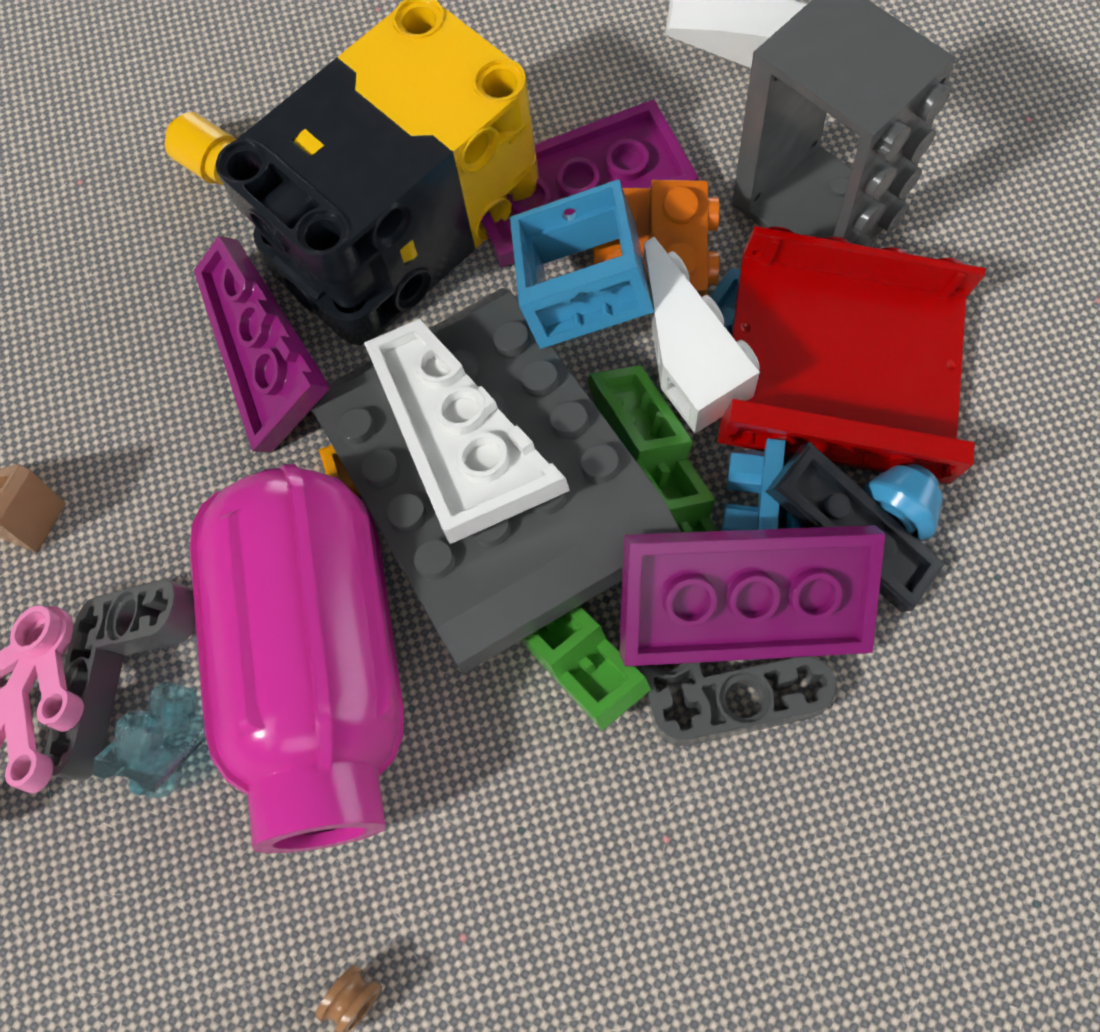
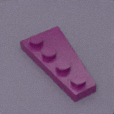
[193,236,331,453]

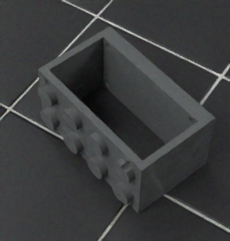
[732,0,956,247]

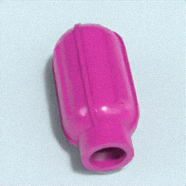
[189,464,404,854]

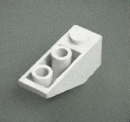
[644,237,760,434]

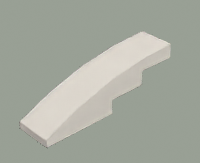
[665,0,807,68]

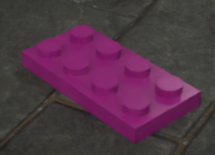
[481,99,699,268]
[620,525,886,666]

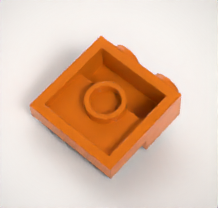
[593,180,720,297]

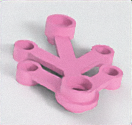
[0,605,84,793]

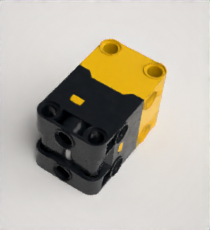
[216,0,539,345]

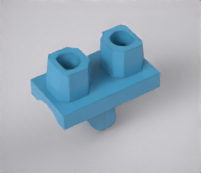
[721,438,803,531]

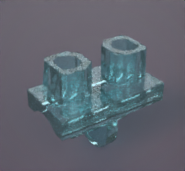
[93,682,206,798]

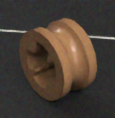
[315,964,383,1032]

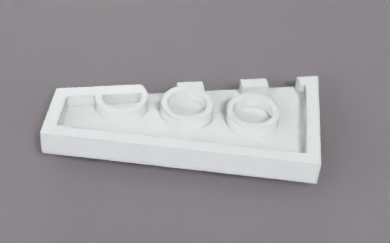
[364,319,570,544]

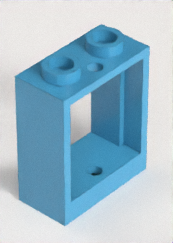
[510,179,654,349]

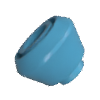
[862,464,943,541]

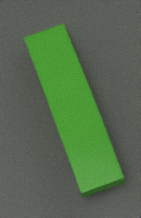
[588,365,719,533]
[520,606,651,731]

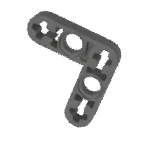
[44,579,196,782]
[639,656,837,746]

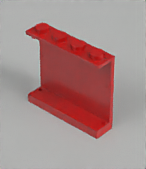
[717,226,986,484]

